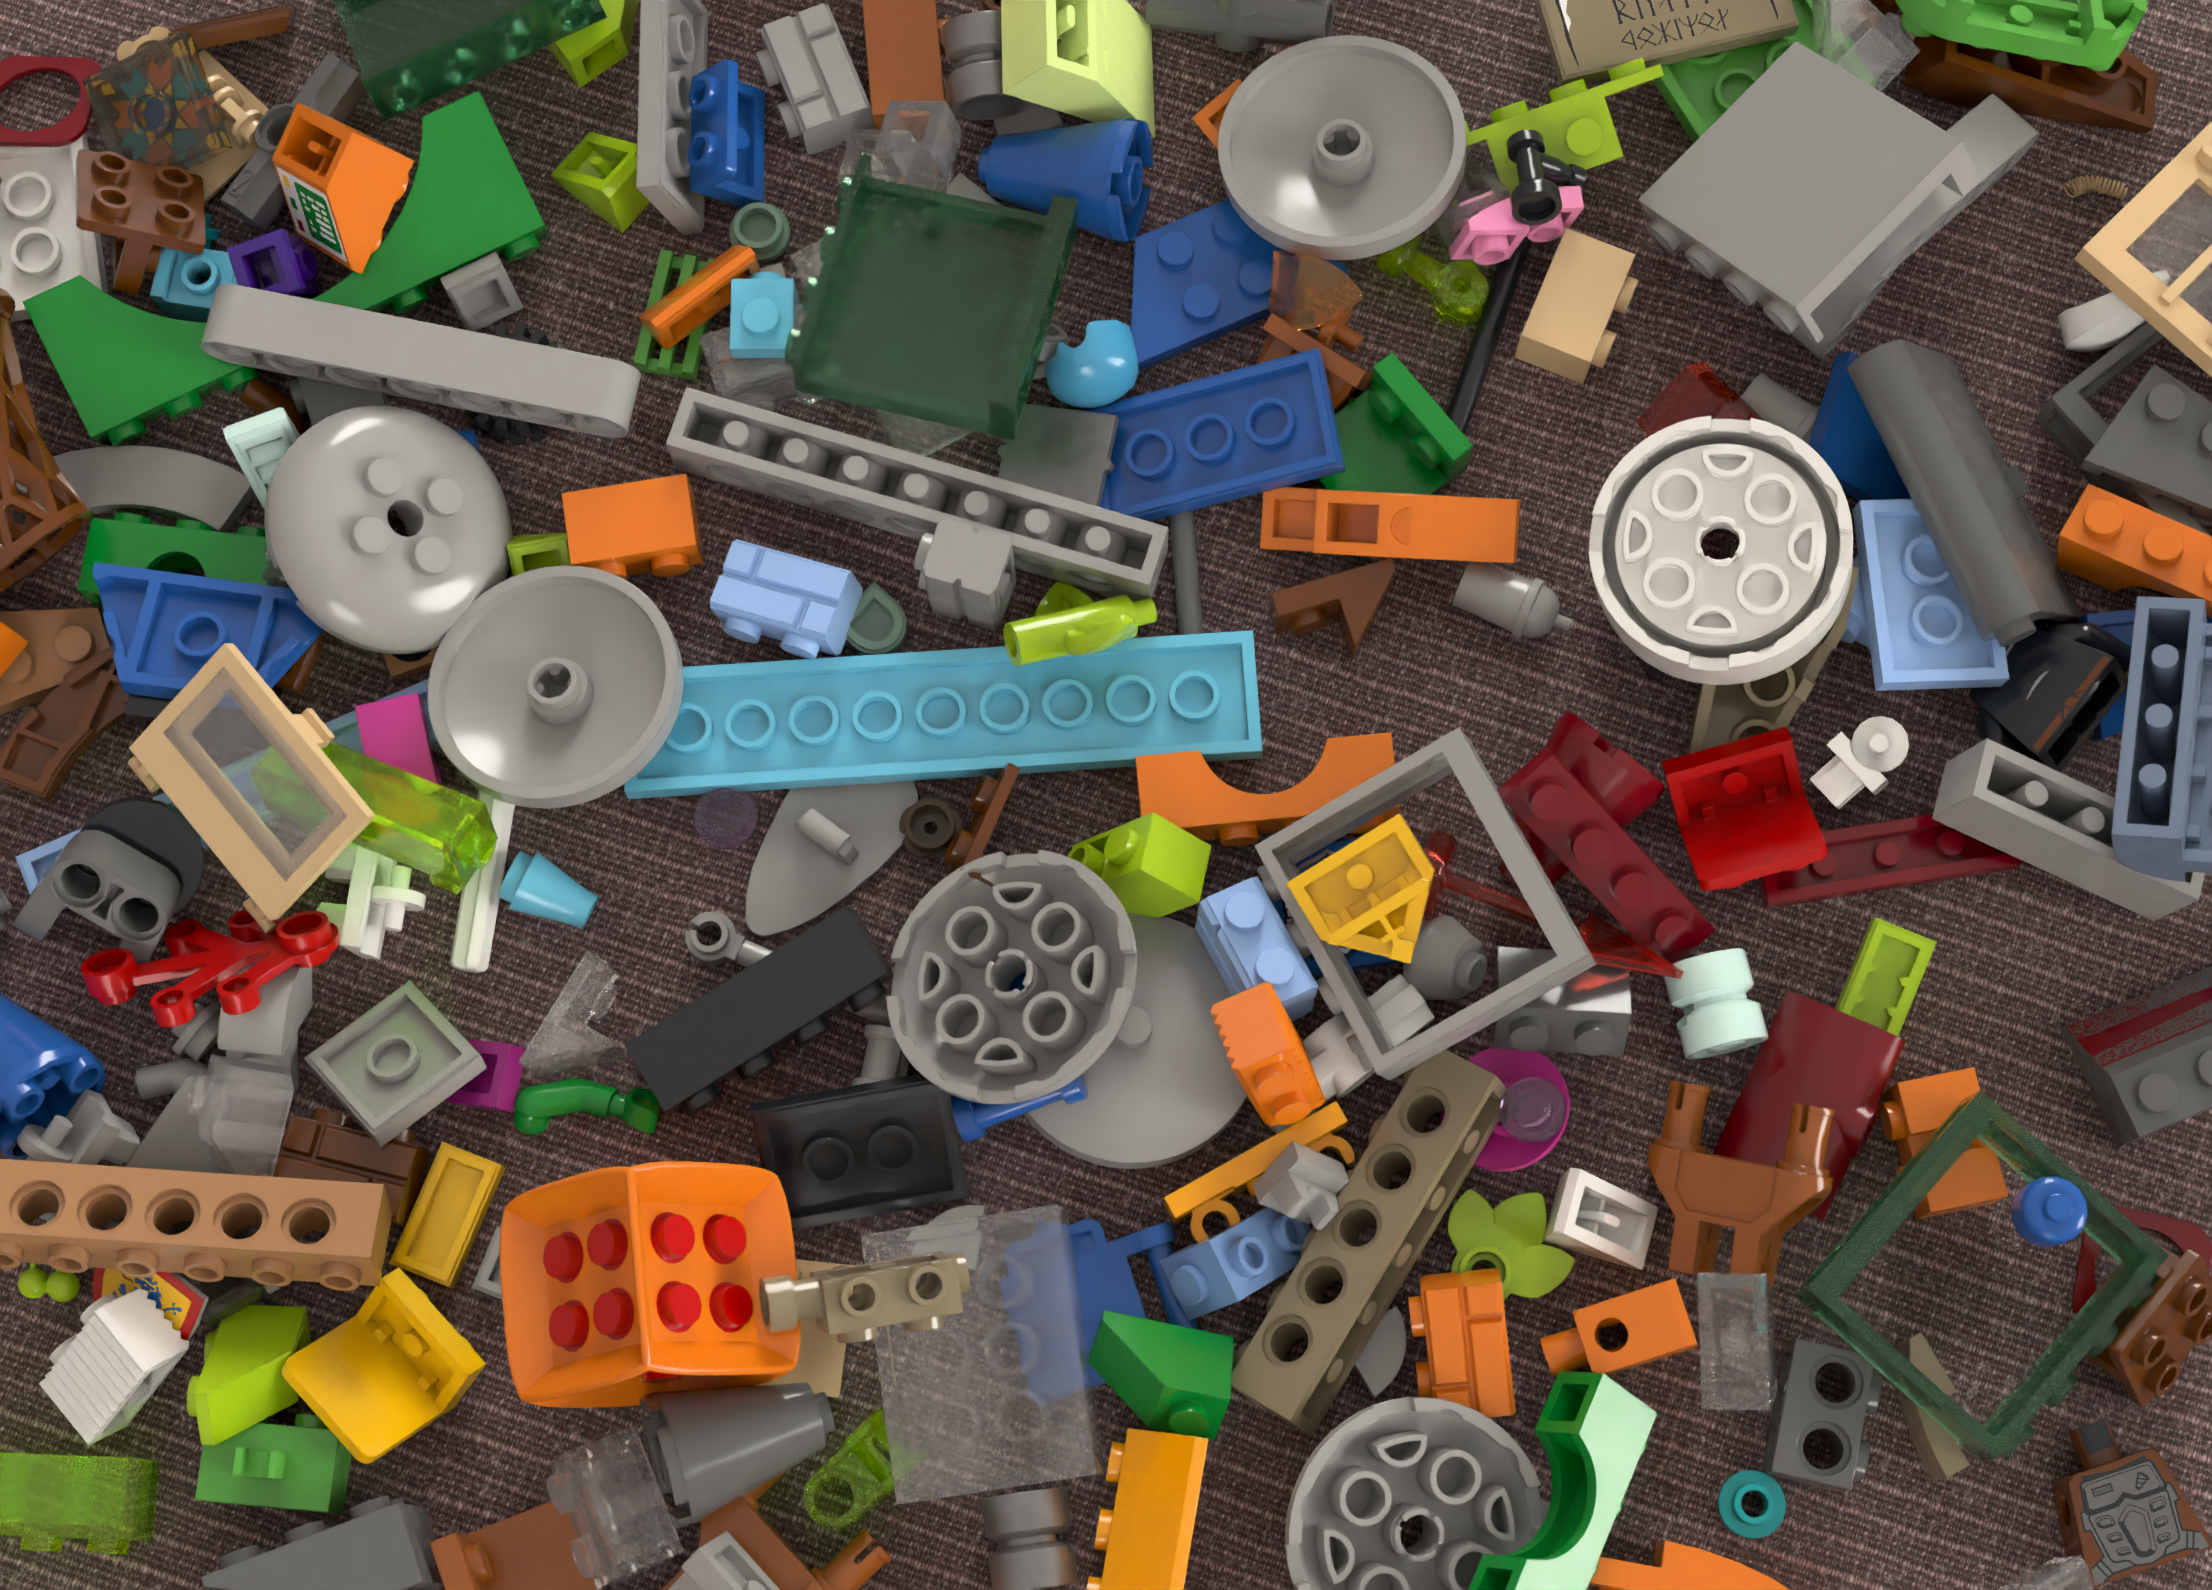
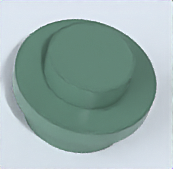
[729,202,791,263]

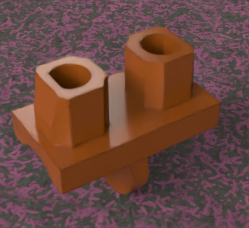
[1256,302,1371,414]

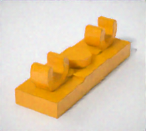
[1164,1101,1355,1243]

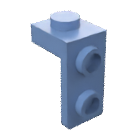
[1159,1207,1311,1321]

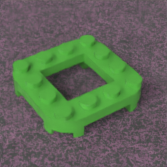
[1895,0,2147,71]

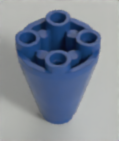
[0,993,106,1160]

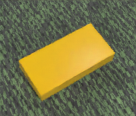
[389,1142,506,1289]

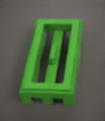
[633,249,714,381]

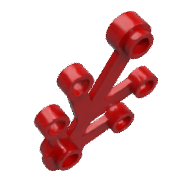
[81,909,341,1028]

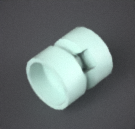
[1664,948,1769,1060]

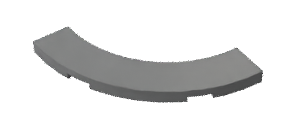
[12,445,255,542]

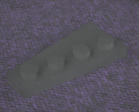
[2078,364,2212,520]

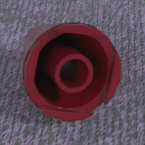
[1495,710,1666,885]

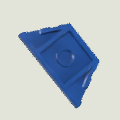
[1131,199,1349,371]
[92,562,324,710]

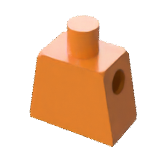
[1540,1278,1698,1377]

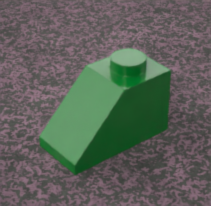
[1088,1310,1234,1441]

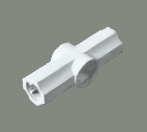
[1247,974,1435,1134]

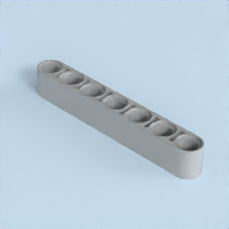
[201,284,641,438]

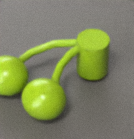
[18,1221,80,1302]

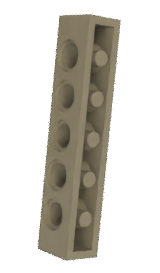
[1231,1050,1514,1437]

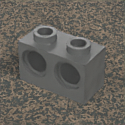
[1760,1338,1882,1492]

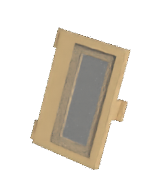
[127,643,376,934]

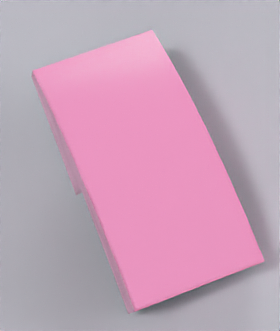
[1449,186,1584,265]

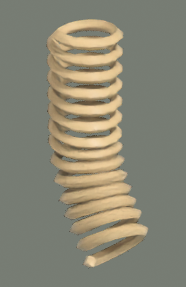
[2064,175,2128,200]

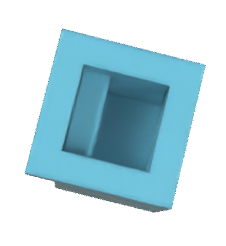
[150,247,238,323]

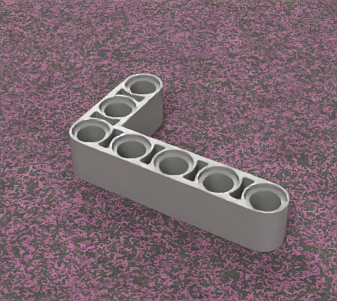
[1791,93,2040,360]

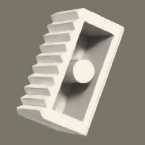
[39,1288,189,1445]

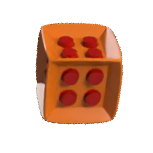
[499,1161,801,1408]

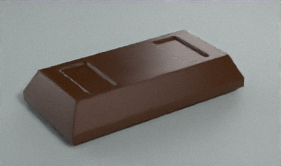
[168,3,296,51]

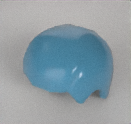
[1045,320,1139,409]

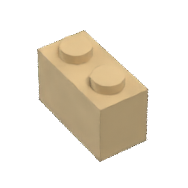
[1514,228,1639,384]

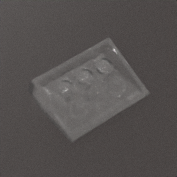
[861,1204,1105,1505]

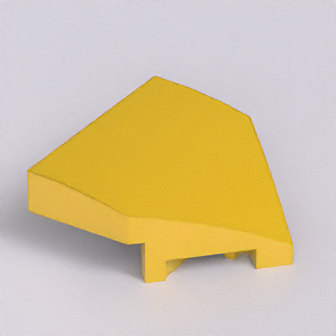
[1286,813,1435,964]

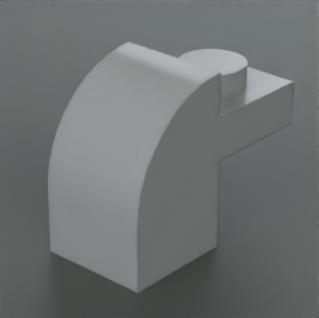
[218,963,313,1100]

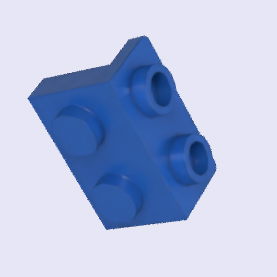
[688,59,765,208]

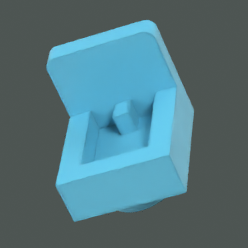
[730,272,800,358]

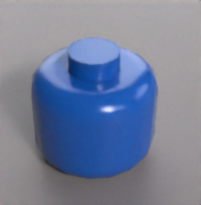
[2011,1176,2088,1247]

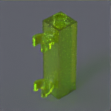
[252,741,498,894]

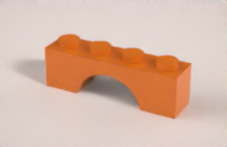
[2056,483,2212,619]
[1135,732,1400,846]

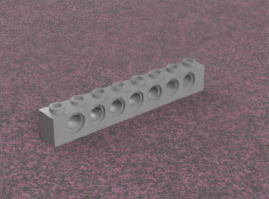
[666,387,1168,602]

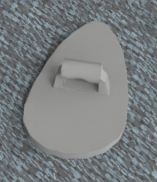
[745,781,919,938]

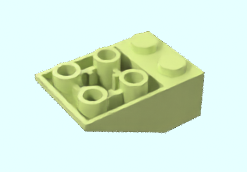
[1001,0,1155,138]

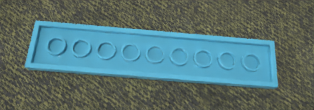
[624,630,1263,799]

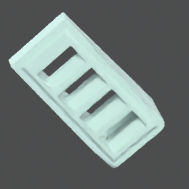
[222,407,300,510]

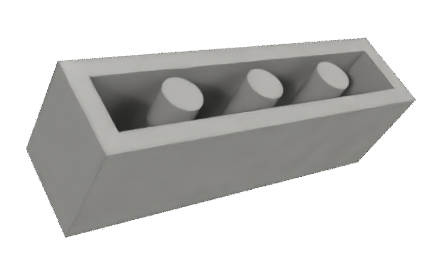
[1932,738,2205,921]

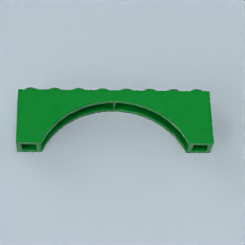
[22,91,548,446]

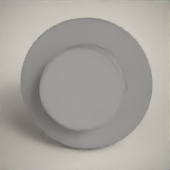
[171,1000,221,1062]

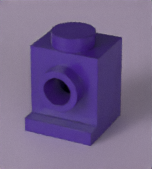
[227,229,320,299]

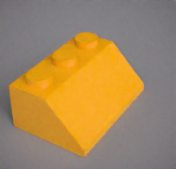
[1086,1428,1208,1590]

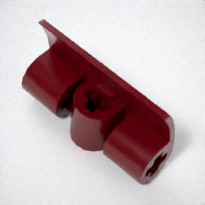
[1713,991,1905,1222]

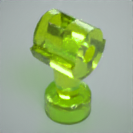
[1376,235,1488,326]

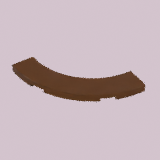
[0,634,327,802]

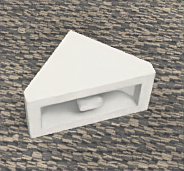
[1543,1168,1659,1270]

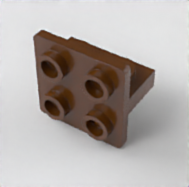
[76,149,206,295]
[2062,1235,2212,1408]

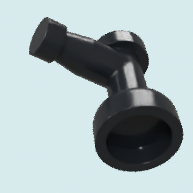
[1506,130,1586,225]

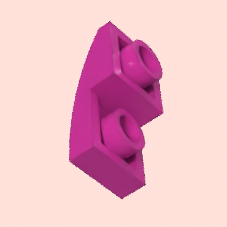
[355,693,449,839]

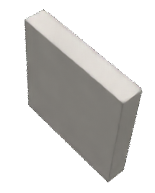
[304,980,487,1148]

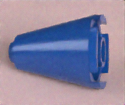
[978,118,1153,242]

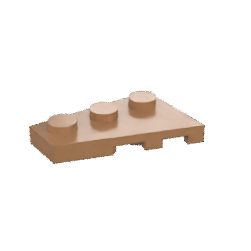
[0,608,112,715]

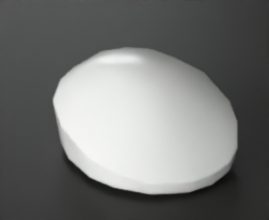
[2058,273,2168,353]

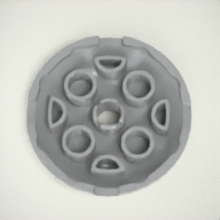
[264,405,512,654]
[886,850,1137,1105]
[1285,1397,1544,1590]

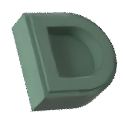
[845,582,908,655]

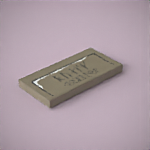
[1534,0,1799,86]

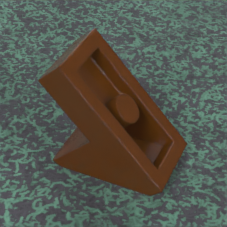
[1269,558,1396,661]

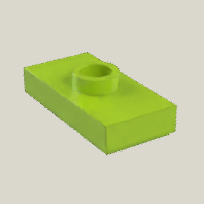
[1835,916,1937,1037]

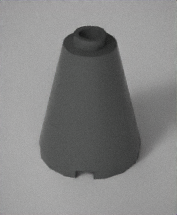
[640,1382,835,1529]

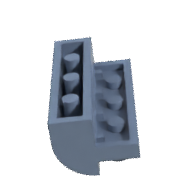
[2111,596,2212,882]

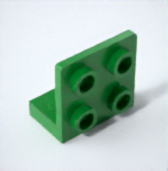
[1315,352,1473,495]

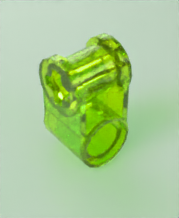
[803,1407,929,1532]

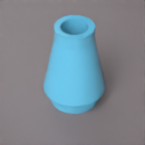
[498,851,599,930]

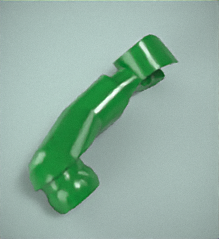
[513,1077,660,1134]

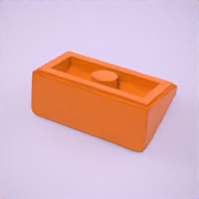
[639,245,761,350]

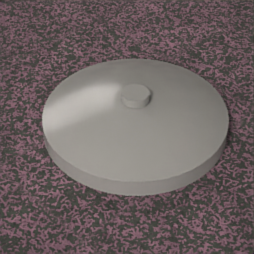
[1218,35,1467,260]
[427,565,684,809]
[1024,913,1247,1169]

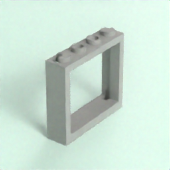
[1255,727,1597,1081]

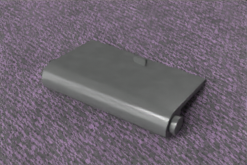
[1847,339,2083,647]

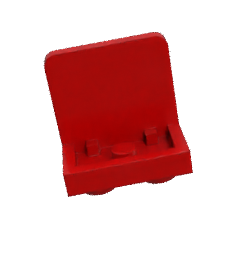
[1661,726,1828,891]

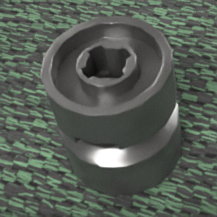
[943,10,1030,120]
[981,1487,1079,1590]

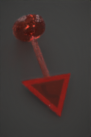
[1423,828,1684,979]

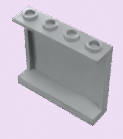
[1638,41,1982,343]

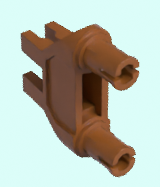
[1647,1080,1835,1288]
[661,1467,892,1590]

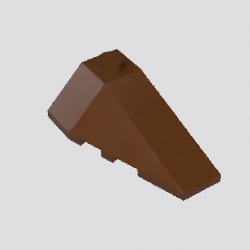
[1904,33,2158,134]

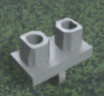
[17,1089,140,1221]

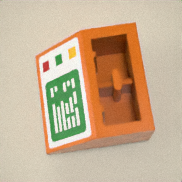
[272,102,414,274]

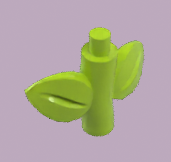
[1003,582,1157,667]

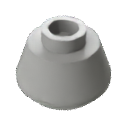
[1403,915,1487,1000]

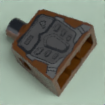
[2051,1418,2212,1589]

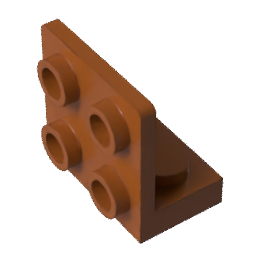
[429,1496,605,1590]

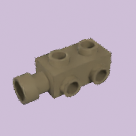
[759,1251,970,1343]

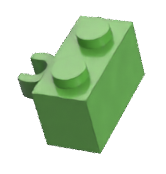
[195,1414,352,1515]

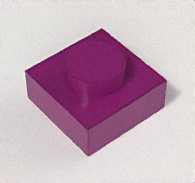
[447,1039,527,1113]

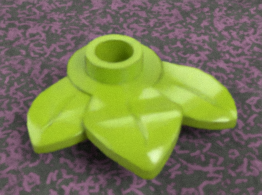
[1447,1189,1574,1300]

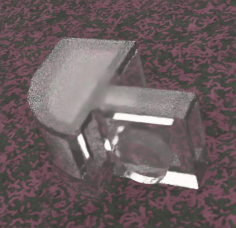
[836,100,962,209]

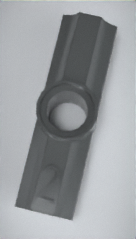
[1146,0,1335,52]
[220,53,371,233]

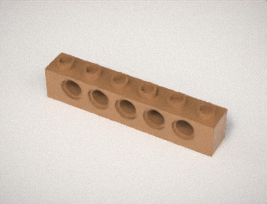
[0,1159,393,1291]

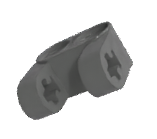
[11,830,181,964]

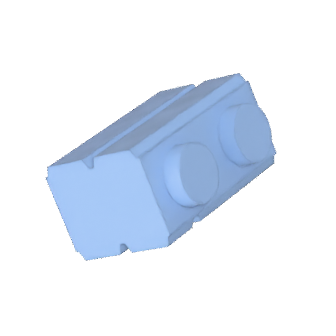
[710,539,863,660]
[1195,876,1318,1021]

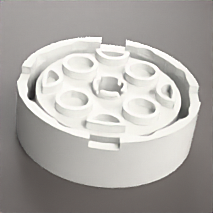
[1589,416,1853,685]

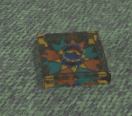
[82,31,232,170]

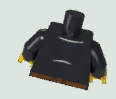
[1969,623,2132,773]

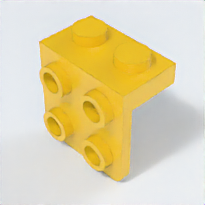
[281,1267,486,1464]

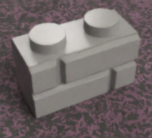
[755,3,874,155]
[914,517,1017,632]

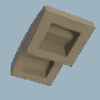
[1896,1332,1970,1481]

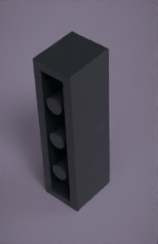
[625,906,894,1117]

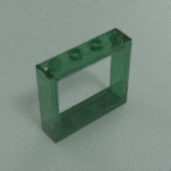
[1794,1090,2169,1461]

